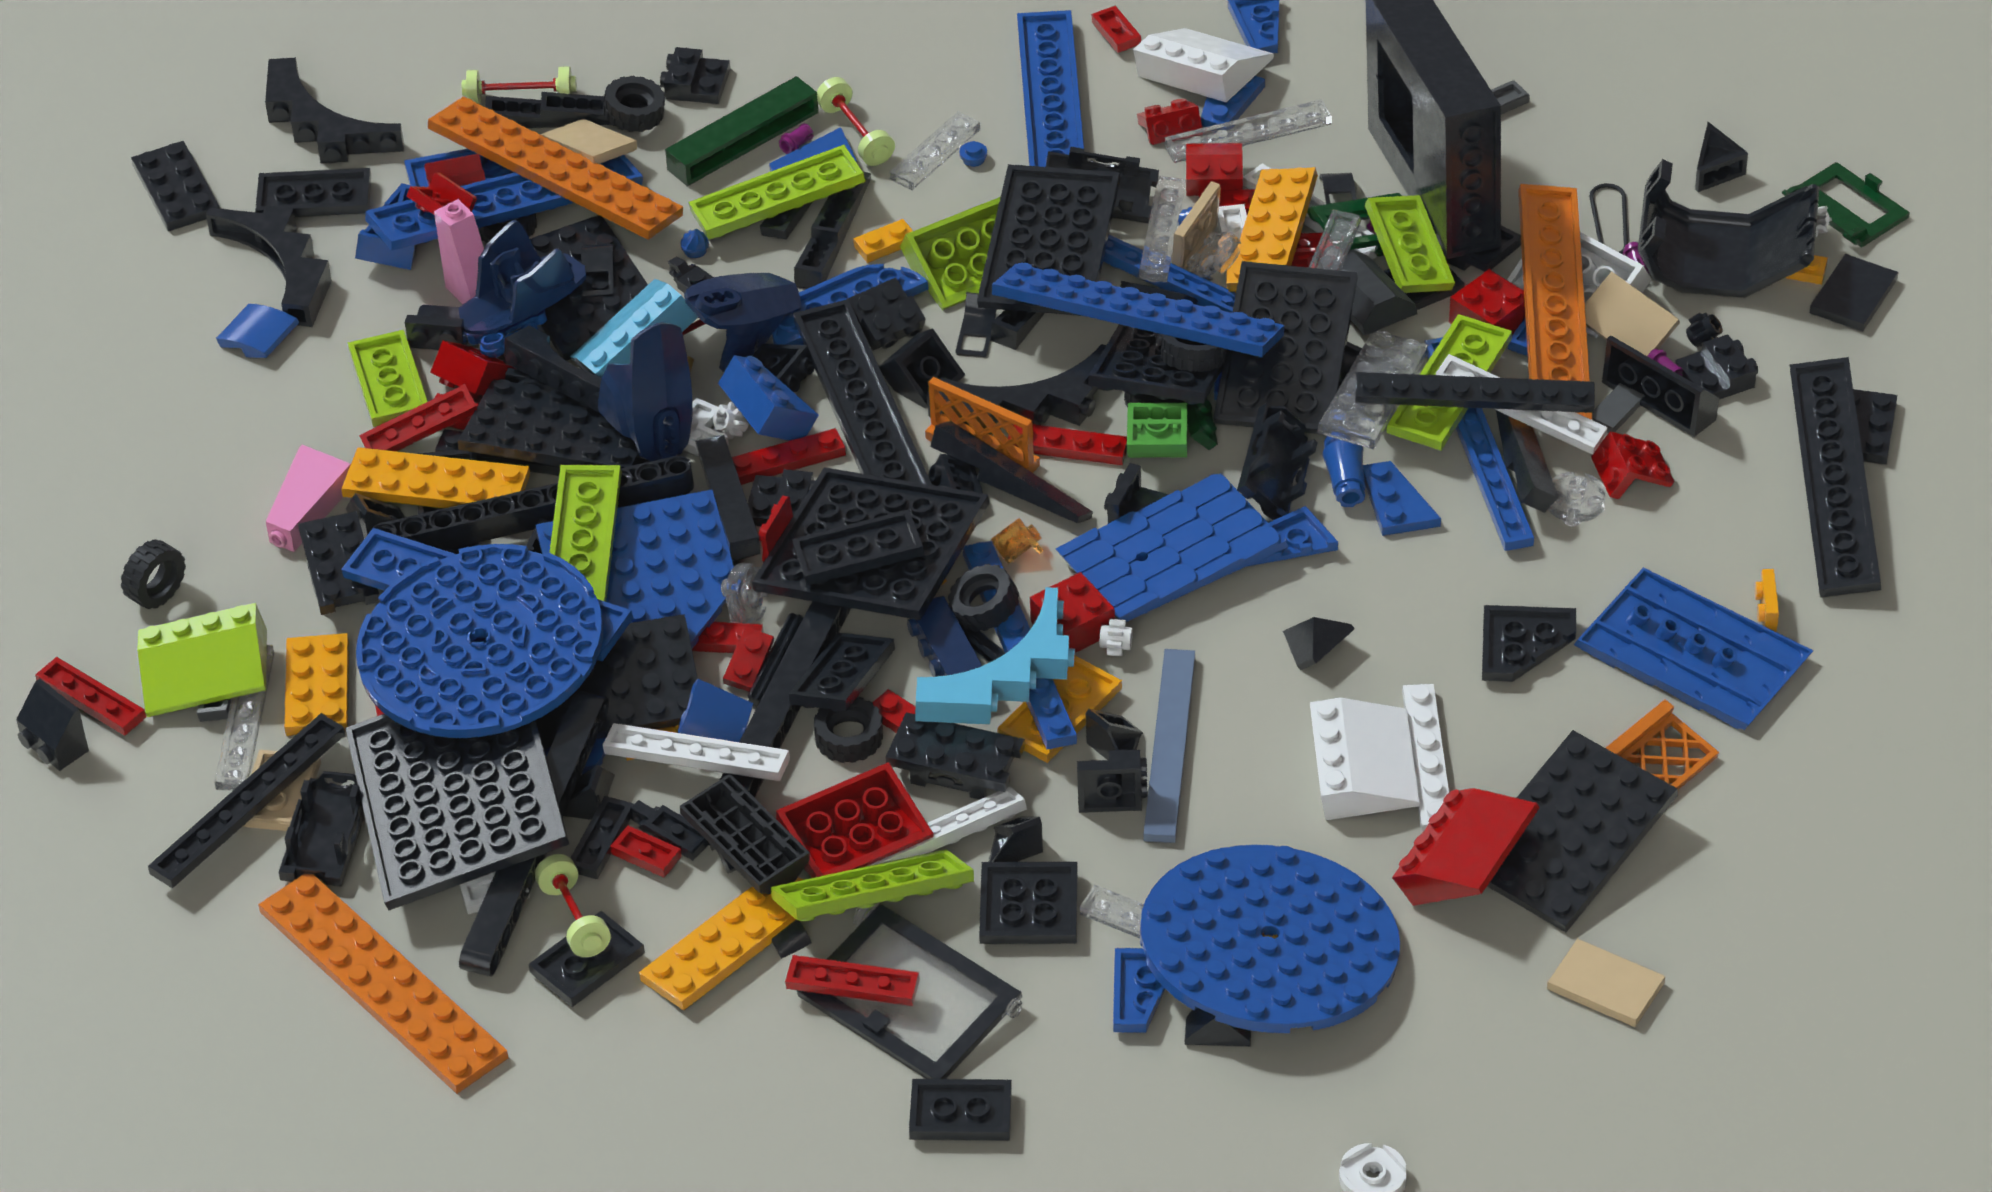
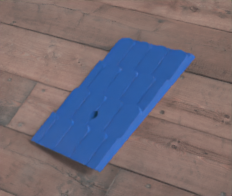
[1056,473,1289,622]
[1574,567,1814,730]

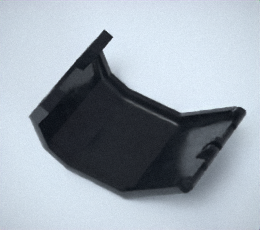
[1638,159,1819,298]

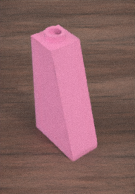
[434,199,484,304]
[266,445,351,552]

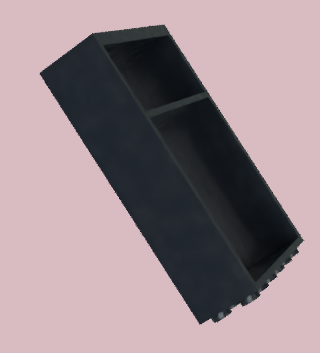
[1365,0,1501,259]

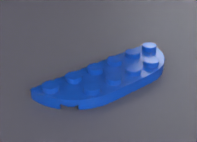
[772,264,928,345]

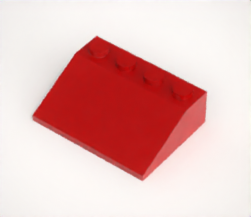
[776,762,934,878]
[1392,788,1540,906]

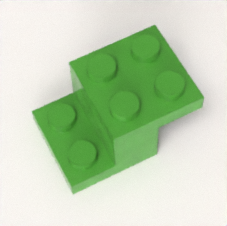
[1127,403,1188,458]

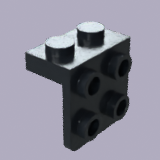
[404,305,468,350]
[1104,463,1169,524]

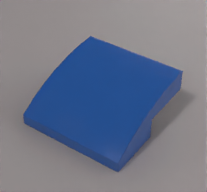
[216,303,299,358]
[678,679,753,742]

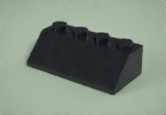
[1602,335,1719,437]

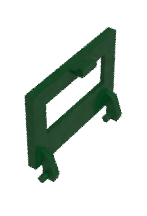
[1782,162,1910,248]
[1307,193,1402,257]

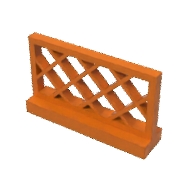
[925,377,1040,473]
[1606,699,1719,790]

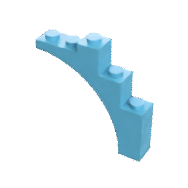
[915,587,1075,724]

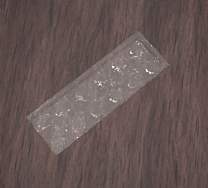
[1317,330,1429,450]

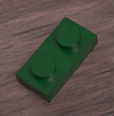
[1183,399,1218,450]

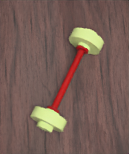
[461,66,577,104]
[817,77,895,166]
[535,854,611,957]

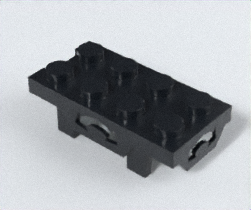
[1046,147,1159,224]
[1237,403,1318,521]
[298,511,380,615]
[885,712,1025,800]
[278,771,365,887]

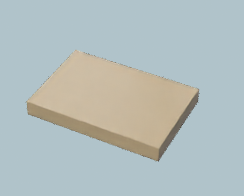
[541,119,637,164]
[1172,181,1221,270]
[1585,271,1680,356]
[243,749,321,831]
[1547,938,1665,1027]

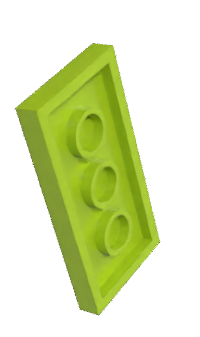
[1365,195,1455,293]
[347,330,428,427]

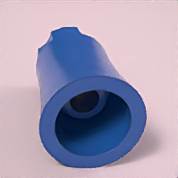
[1322,439,1366,507]

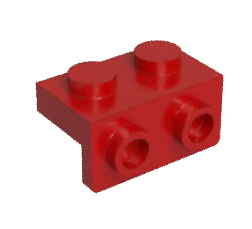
[1137,99,1203,145]
[424,154,486,187]
[406,173,477,215]

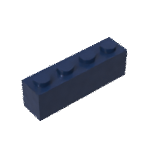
[907,595,982,677]

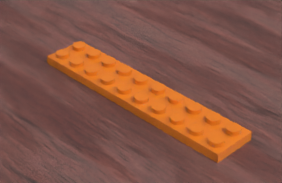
[428,96,683,240]
[1518,184,1592,420]
[258,874,508,1094]

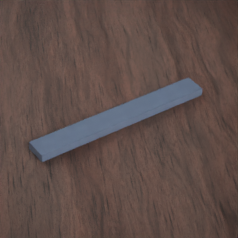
[1143,649,1195,843]

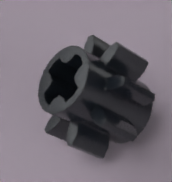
[1686,312,1723,347]

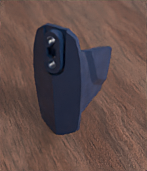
[458,219,586,335]
[684,273,801,372]
[598,322,693,461]

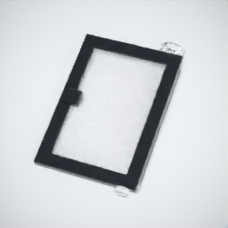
[796,903,1023,1079]

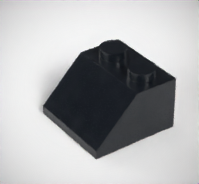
[879,328,965,408]
[16,679,89,771]

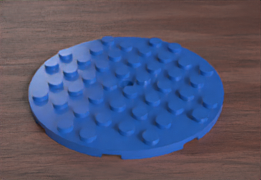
[356,544,604,738]
[1139,845,1400,1033]

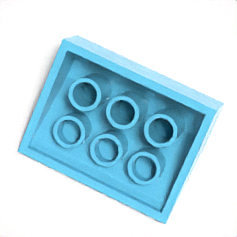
[570,279,698,377]

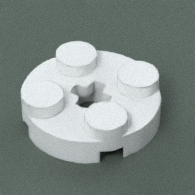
[1339,1143,1406,1192]

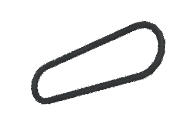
[1589,183,1628,254]

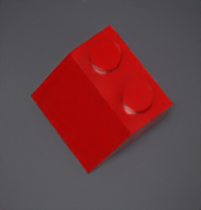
[1186,143,1243,196]
[430,340,515,399]

